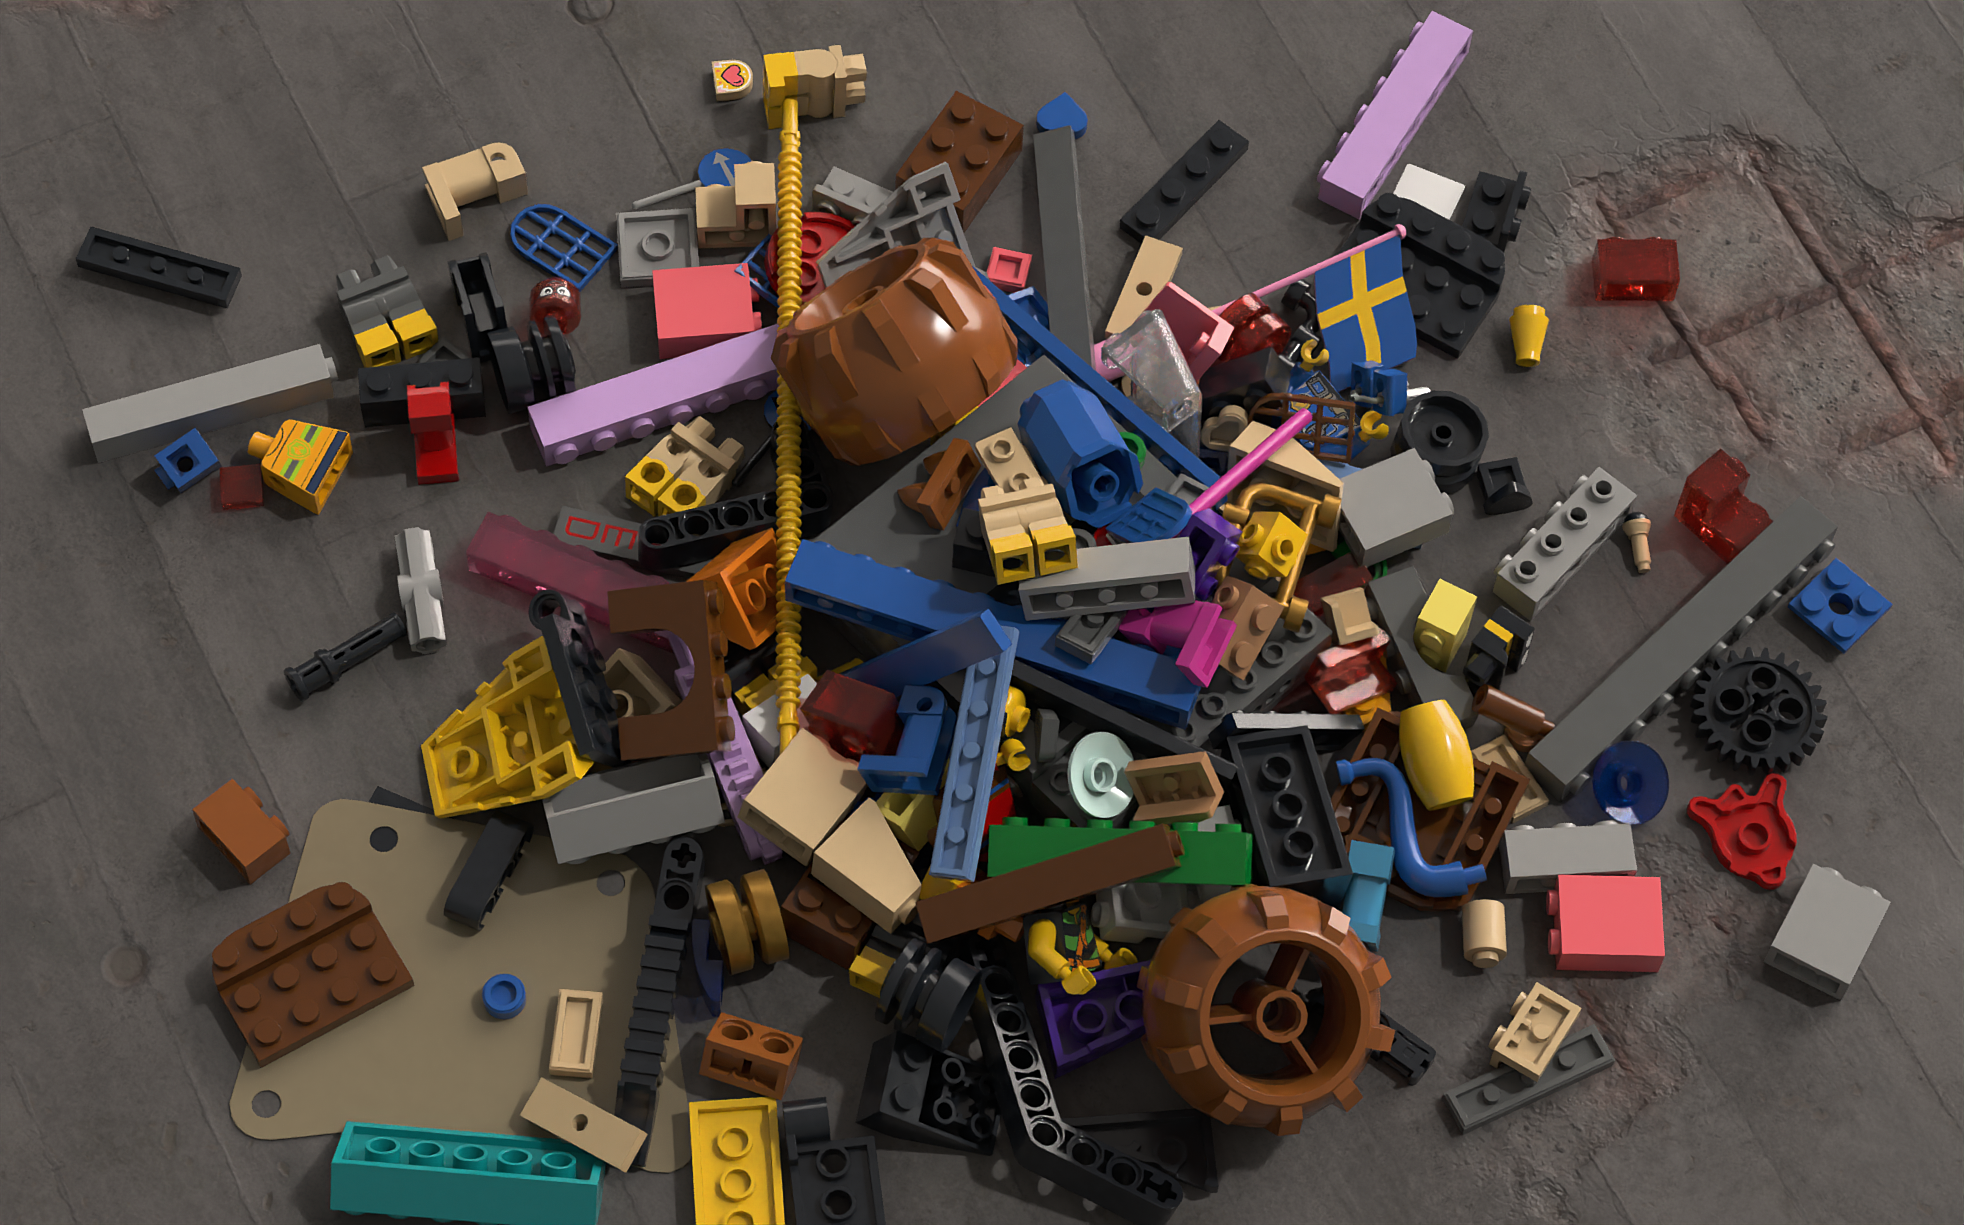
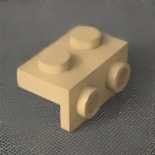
[975,427,1048,494]

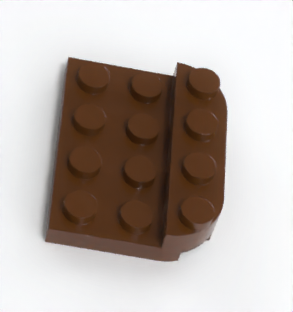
[212,882,415,1068]

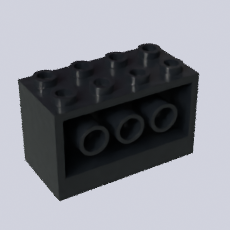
[1217,725,1353,910]

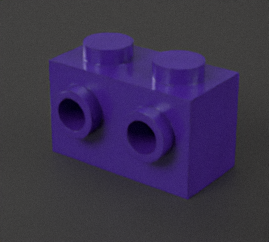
[1178,508,1243,601]

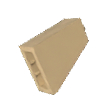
[811,798,921,934]

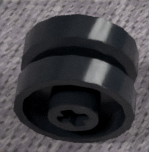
[1390,390,1489,495]

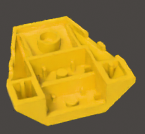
[421,636,595,819]

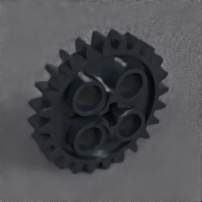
[1690,647,1828,776]

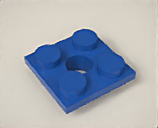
[1788,558,1893,654]

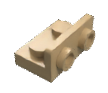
[1488,982,1582,1082]

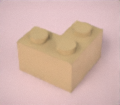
[695,161,777,249]

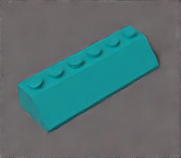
[330,1121,606,1225]

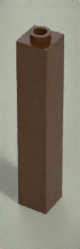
[915,823,1185,944]

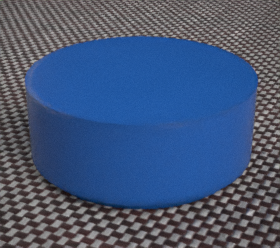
[482,974,526,1019]

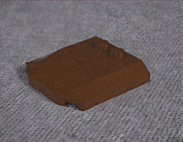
[1331,708,1530,911]

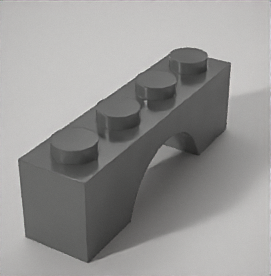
[1364,566,1480,729]

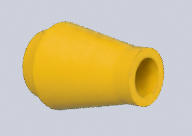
[1509,305,1549,367]

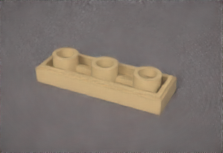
[1105,236,1183,346]
[520,1077,648,1173]

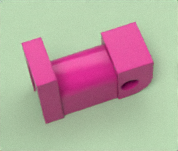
[1118,600,1237,688]

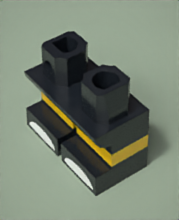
[1463,605,1535,698]

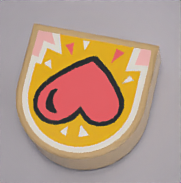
[712,60,753,101]

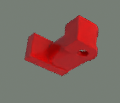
[407,382,459,485]

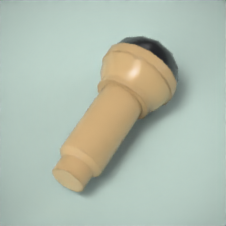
[1622,512,1651,573]

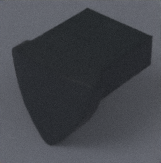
[1476,457,1533,515]

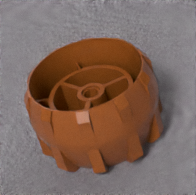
[771,237,1018,466]
[1137,884,1395,1136]

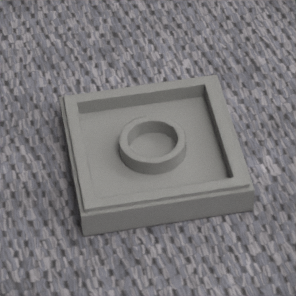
[616,208,699,288]

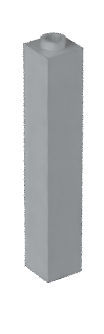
[82,344,338,463]

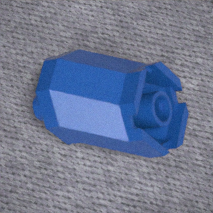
[1017,379,1144,528]

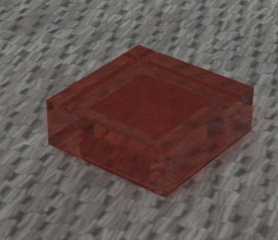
[219,464,264,510]

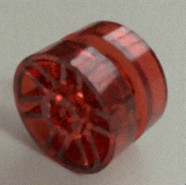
[1217,293,1292,362]

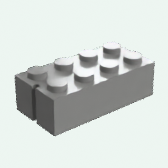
[542,754,725,864]

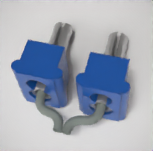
[1348,360,1430,416]

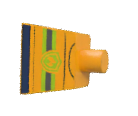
[248,419,353,515]

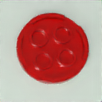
[764,212,856,307]

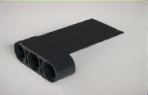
[369,786,534,931]

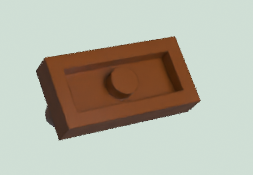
[897,438,981,531]

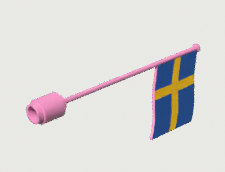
[1094,224,1417,392]

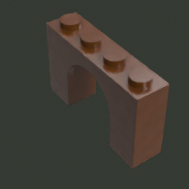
[607,580,735,761]

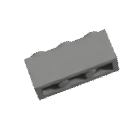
[1499,820,1637,894]

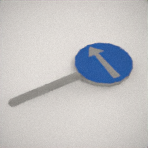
[632,148,752,209]

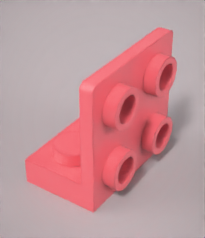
[1126,282,1234,403]

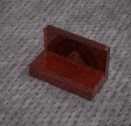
[1304,628,1397,714]

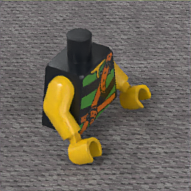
[1023,901,1138,995]

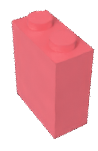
[652,263,762,359]
[1546,875,1665,972]

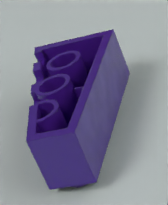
[1035,960,1216,1079]

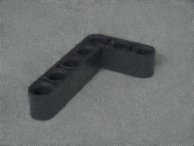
[638,420,833,571]

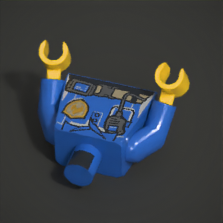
[1271,340,1389,460]

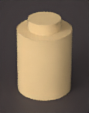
[1462,899,1507,968]

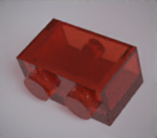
[1592,237,1680,301]

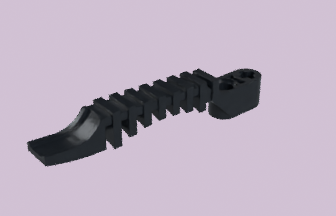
[614,837,705,1167]

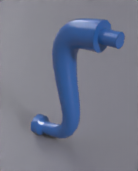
[1335,758,1487,897]

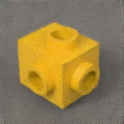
[1235,512,1308,580]

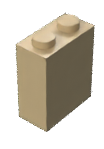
[737,728,868,867]

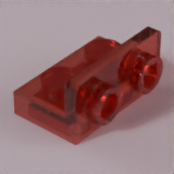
[1293,552,1373,617]

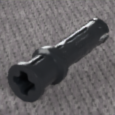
[283,612,407,702]

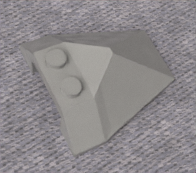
[816,162,989,288]

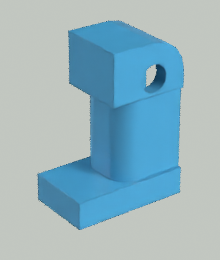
[1342,840,1395,952]

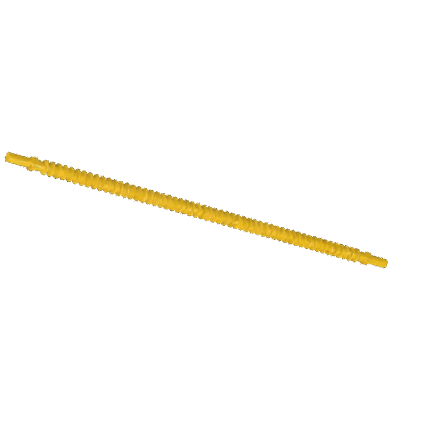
[775,99,802,755]

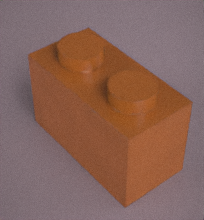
[192,778,290,885]

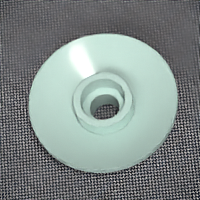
[1067,732,1134,818]

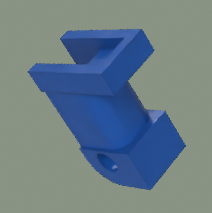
[857,685,957,795]

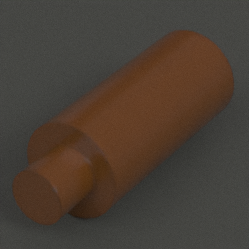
[1472,684,1554,738]

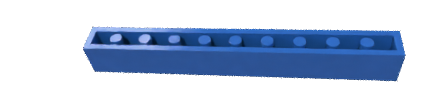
[785,539,1201,730]

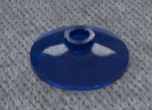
[1592,741,1669,825]

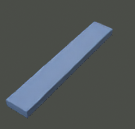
[929,626,1019,882]

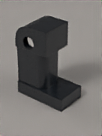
[447,252,508,363]

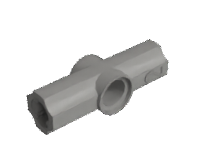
[395,527,447,654]

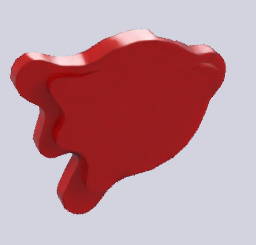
[1686,773,1797,890]

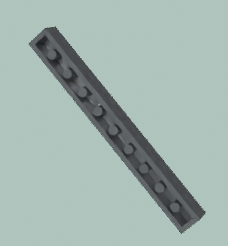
[1525,496,1838,802]

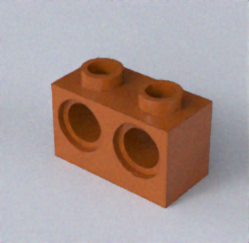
[699,1012,803,1100]

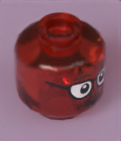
[529,277,582,335]

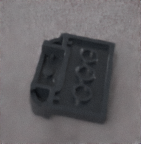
[1337,193,1505,359]

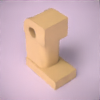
[422,142,528,241]

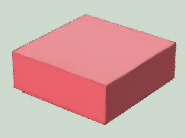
[987,247,1032,293]

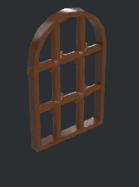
[1247,393,1356,464]

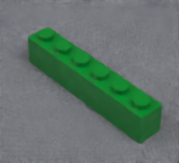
[987,817,1253,886]

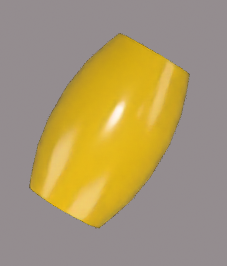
[1399,700,1474,811]

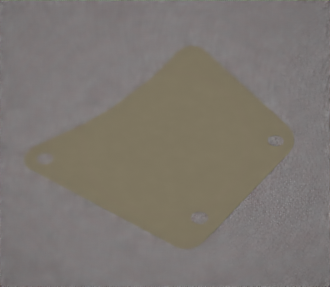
[229,799,692,1173]

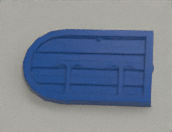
[1105,487,1193,543]

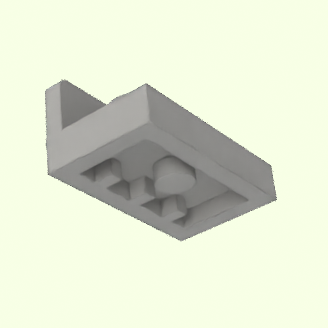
[812,166,893,225]

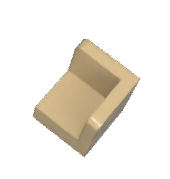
[1321,587,1380,645]

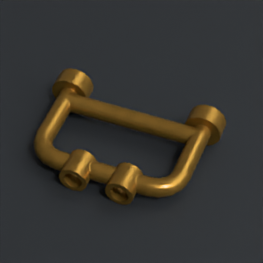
[1214,483,1342,633]

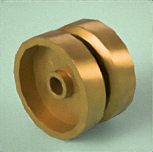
[705,869,789,975]

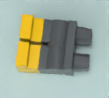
[336,255,439,368]

